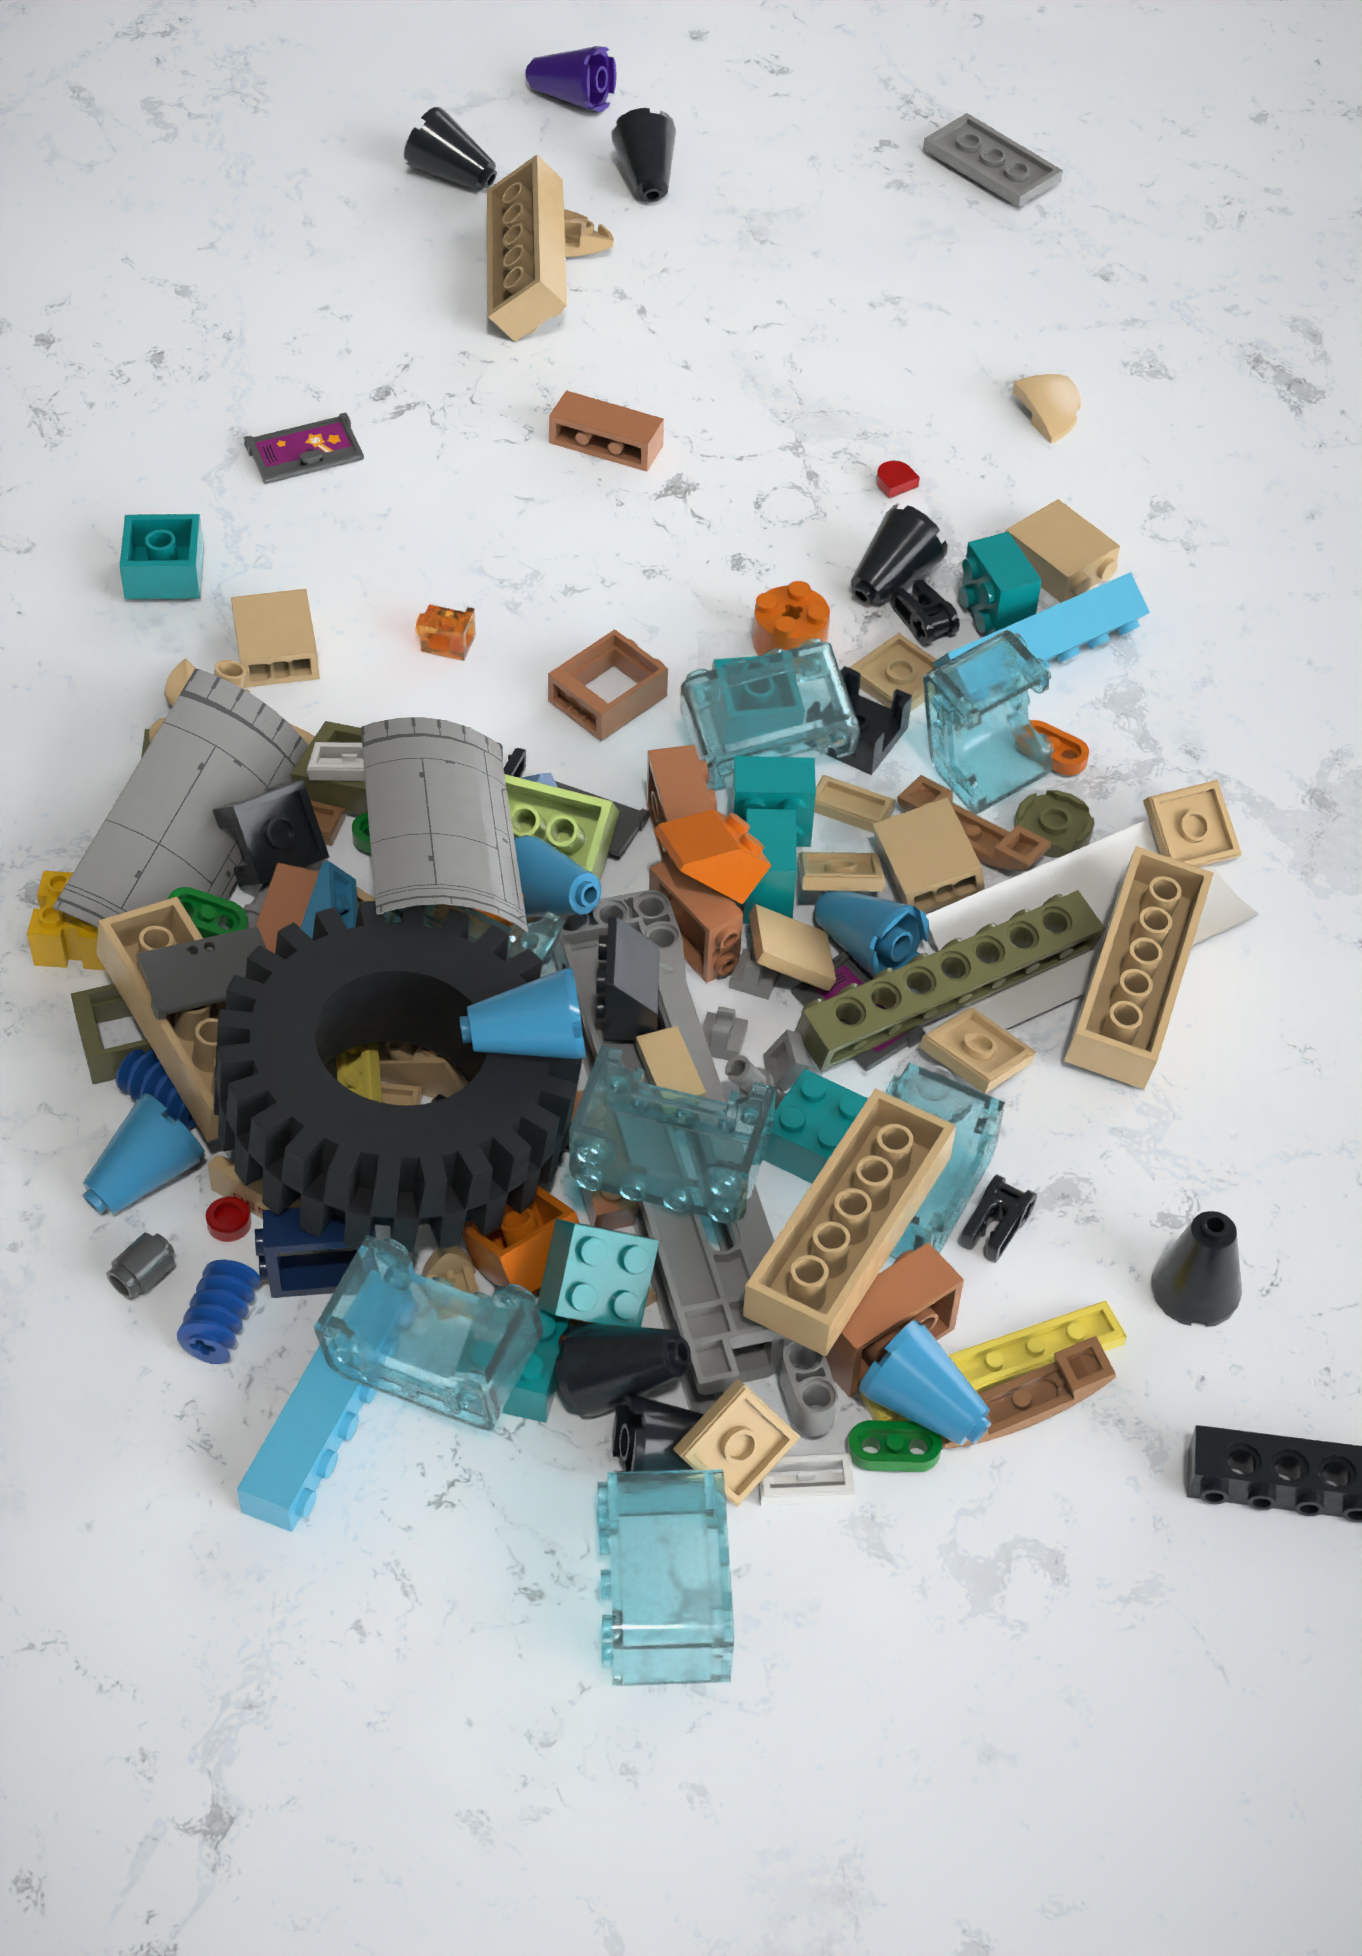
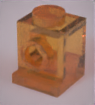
[415,604,476,661]

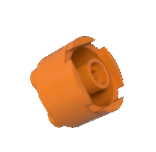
[753,581,830,671]

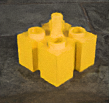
[27,871,105,970]

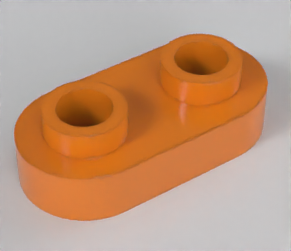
[1015,720,1089,775]

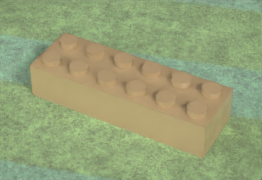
[487,154,567,342]
[1064,846,1214,1089]
[96,897,226,1142]
[743,1088,956,1357]

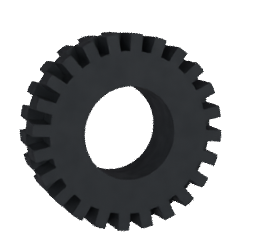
[213,901,582,1253]

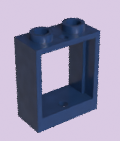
[255,1207,379,1298]

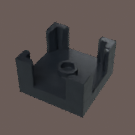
[804,666,912,775]
[212,780,330,887]

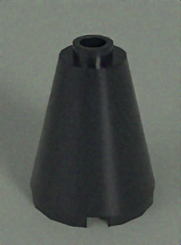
[403,107,497,191]
[611,108,676,202]
[851,504,948,605]
[1153,1211,1242,1327]
[556,1323,691,1417]
[612,1395,704,1491]

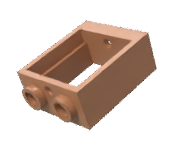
[548,629,668,741]
[649,857,743,984]

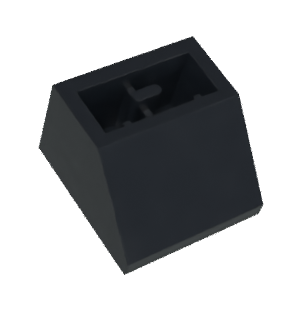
[596,917,660,1041]

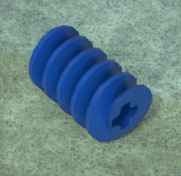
[115,1049,196,1130]
[177,1259,261,1364]

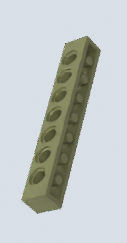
[795,890,1105,1071]

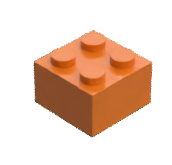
[462,1185,580,1301]

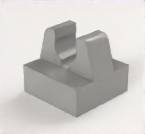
[729,945,780,1000]
[702,1006,748,1061]
[763,1029,818,1091]

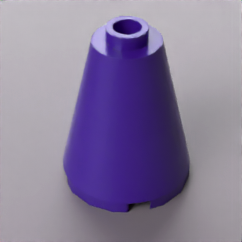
[525,46,617,112]

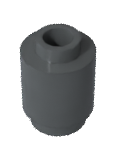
[106,1233,175,1299]

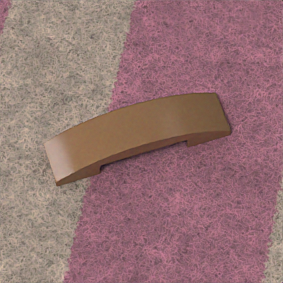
[897,775,1051,871]
[941,1336,1116,1449]

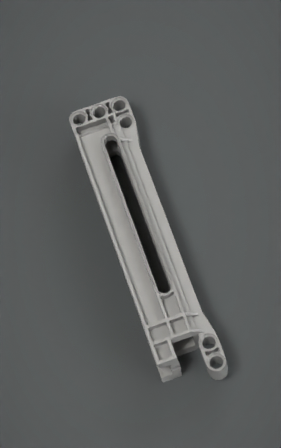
[552,890,838,1437]

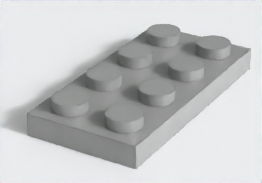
[923,113,1063,207]

